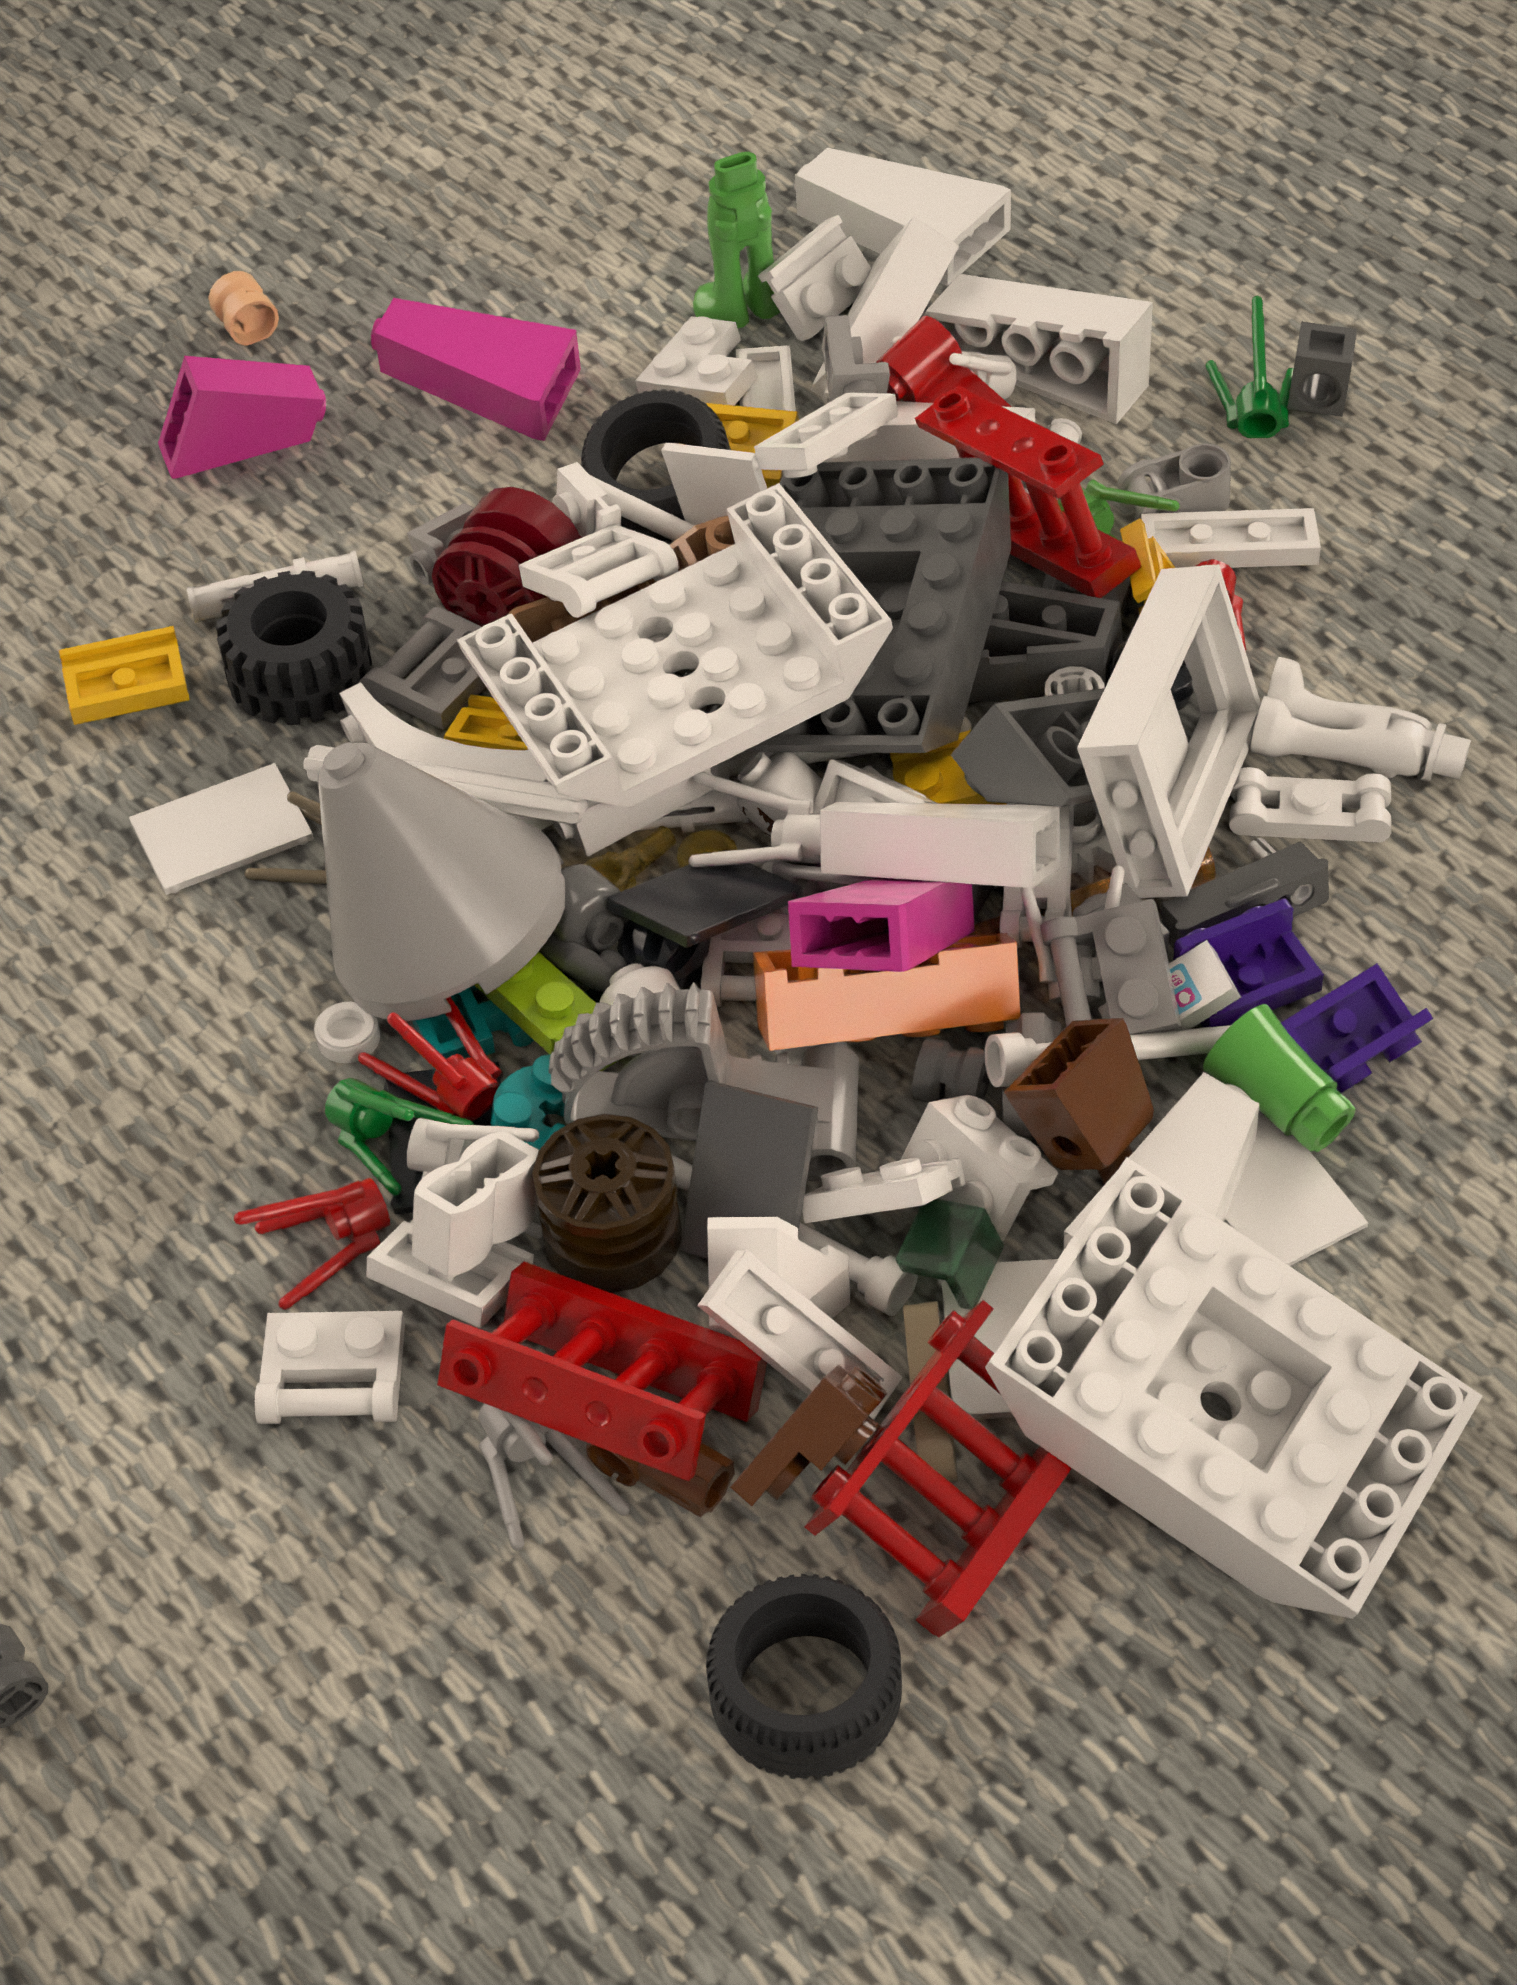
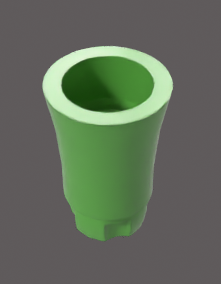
[1203,1004,1356,1152]

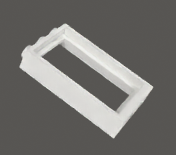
[1077,564,1261,898]

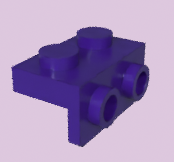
[1173,899,1324,1028]
[1281,963,1434,1093]

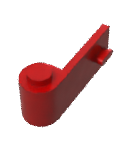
[876,316,1012,407]

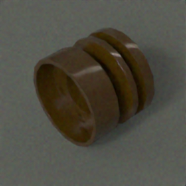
[532,1114,682,1293]

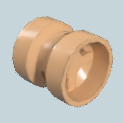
[208,271,279,346]

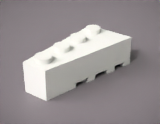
[926,274,1153,424]

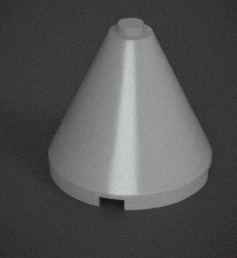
[318,742,565,1021]

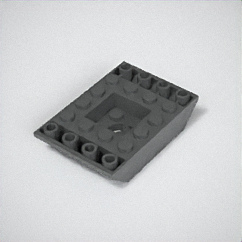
[705,458,1011,753]

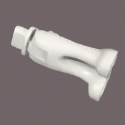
[1250,657,1471,781]

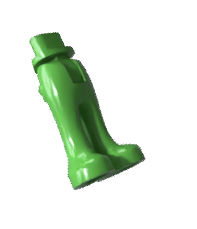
[693,152,780,328]

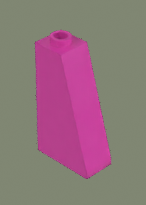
[371,298,581,441]
[788,877,975,972]

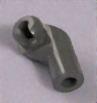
[538,935,627,992]

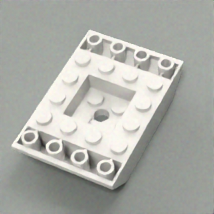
[985,1157,1482,1619]

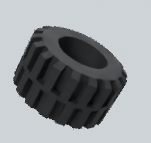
[216,570,372,725]

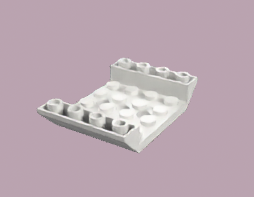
[457,483,893,809]

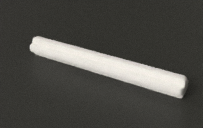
[304,745,588,825]

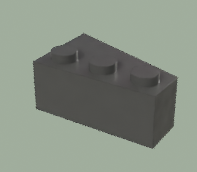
[968,581,1123,703]

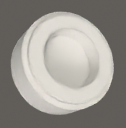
[314,1001,380,1063]

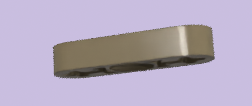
[903,1301,958,1483]

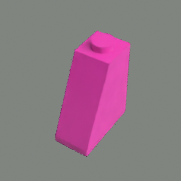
[158,356,326,479]

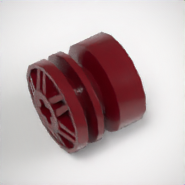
[431,487,582,627]

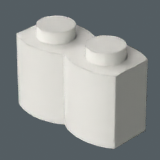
[412,1130,539,1277]

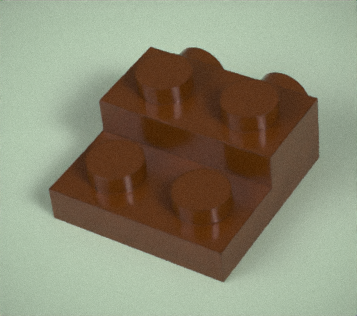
[730,1365,887,1506]

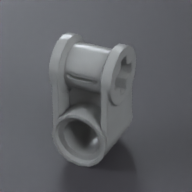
[1117,443,1231,521]

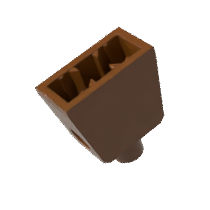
[1004,1018,1154,1185]

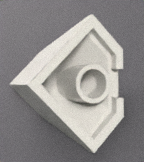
[707,1217,850,1340]

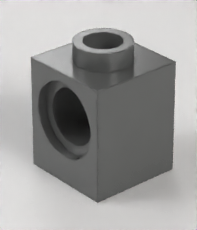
[1287,321,1357,417]

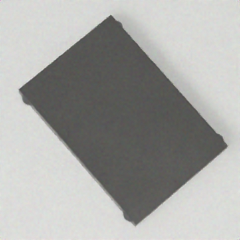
[680,1081,818,1259]

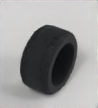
[581,389,731,542]
[706,1574,902,1780]

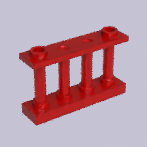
[914,385,1142,598]
[437,1261,767,1481]
[804,1300,1072,1637]

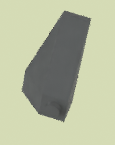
[951,688,1105,807]

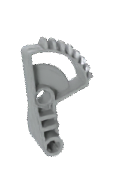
[549,982,859,1181]

